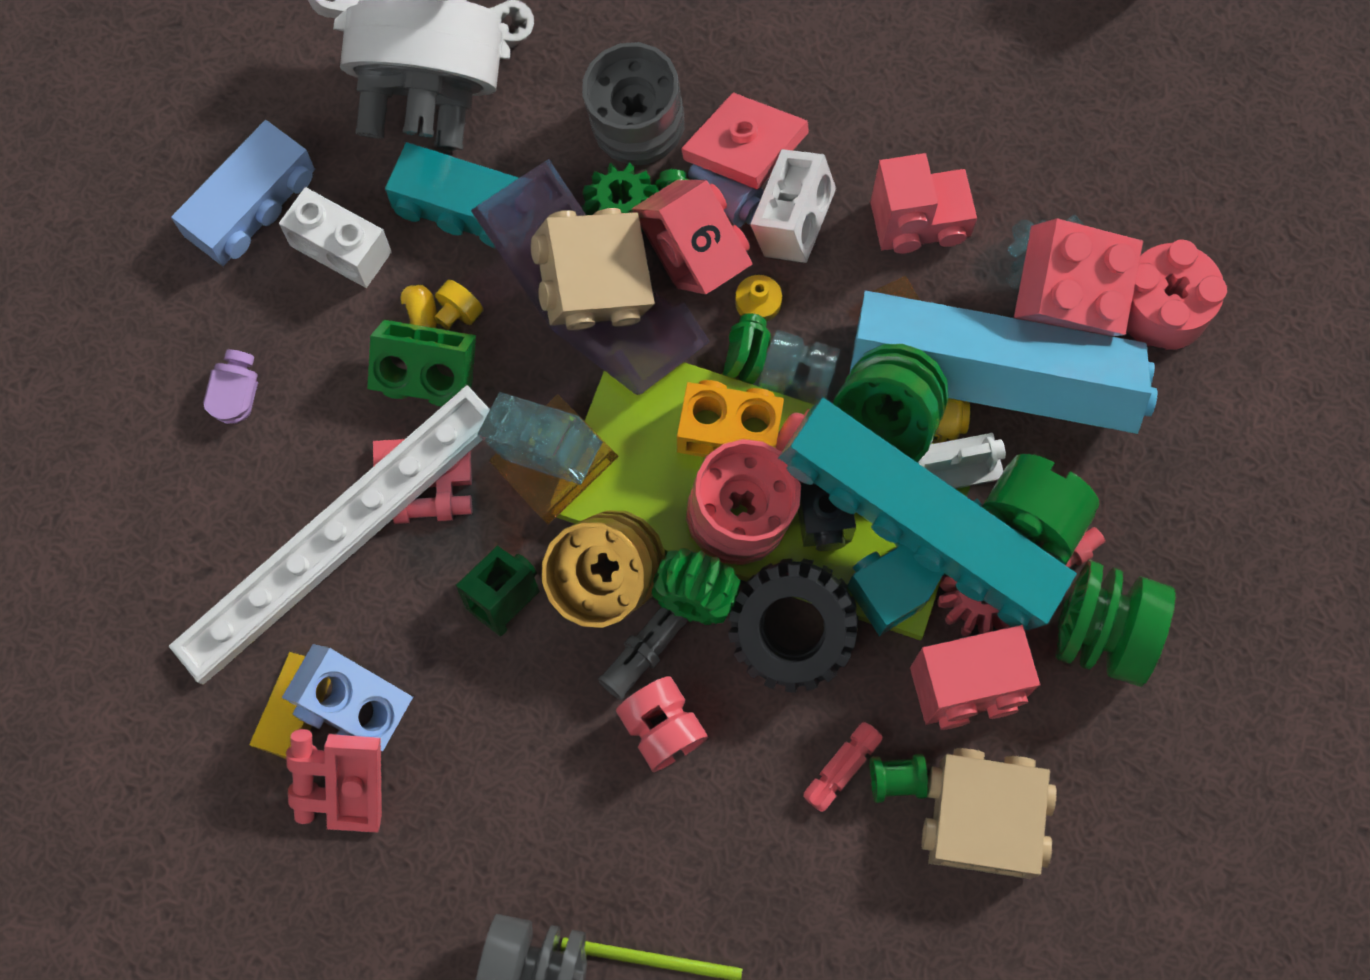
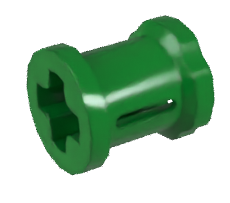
[869,754,928,803]

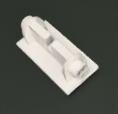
[917,433,1006,489]

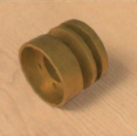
[542,510,666,628]

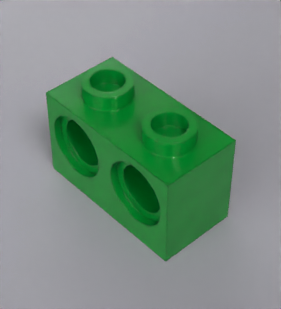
[367,320,476,407]

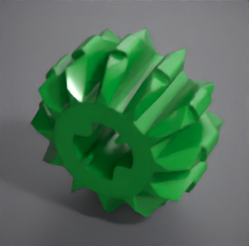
[582,162,659,233]
[651,548,741,625]

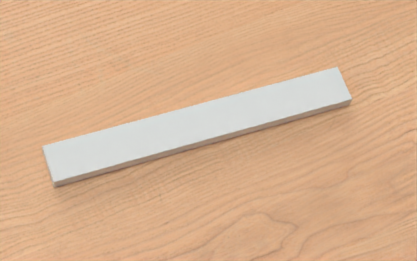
[169,385,501,684]

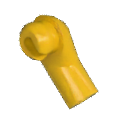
[400,285,438,328]

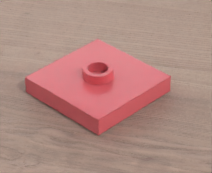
[681,93,809,190]

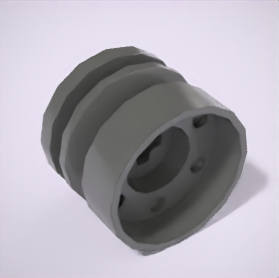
[583,42,685,165]
[476,914,588,980]

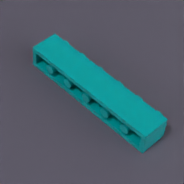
[778,397,1077,631]

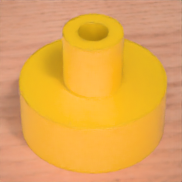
[735,275,782,322]
[434,279,483,329]

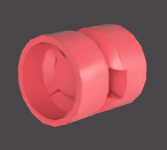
[616,676,708,772]

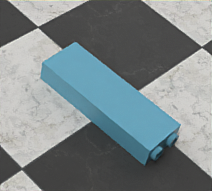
[850,290,1157,434]

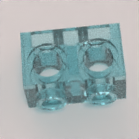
[477,392,602,485]

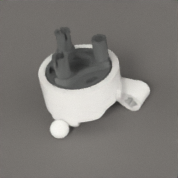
[308,0,534,150]

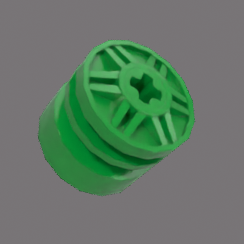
[833,344,949,462]
[1056,560,1176,687]

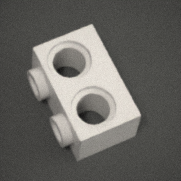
[750,149,836,263]
[279,187,392,288]

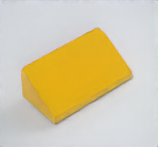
[249,652,331,759]

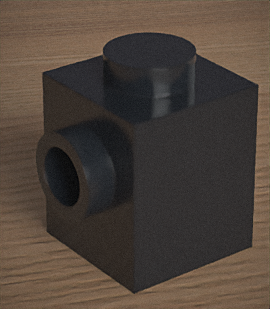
[798,481,856,551]

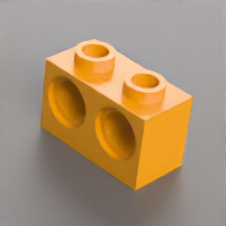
[677,380,784,457]

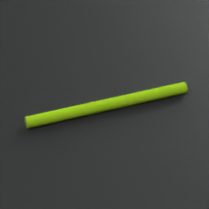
[561,937,743,980]

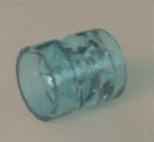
[759,330,841,405]

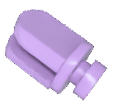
[203,349,258,424]

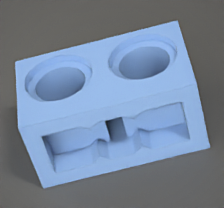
[282,644,413,751]

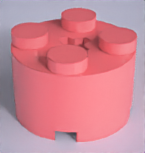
[1126,240,1227,350]

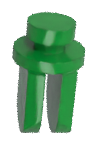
[723,313,771,385]

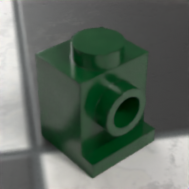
[456,545,540,637]

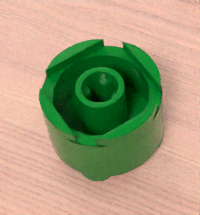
[982,454,1099,565]

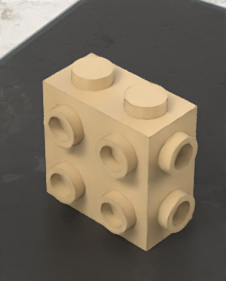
[531,208,655,330]
[922,748,1056,879]

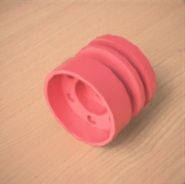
[686,439,801,565]

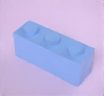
[171,120,315,266]

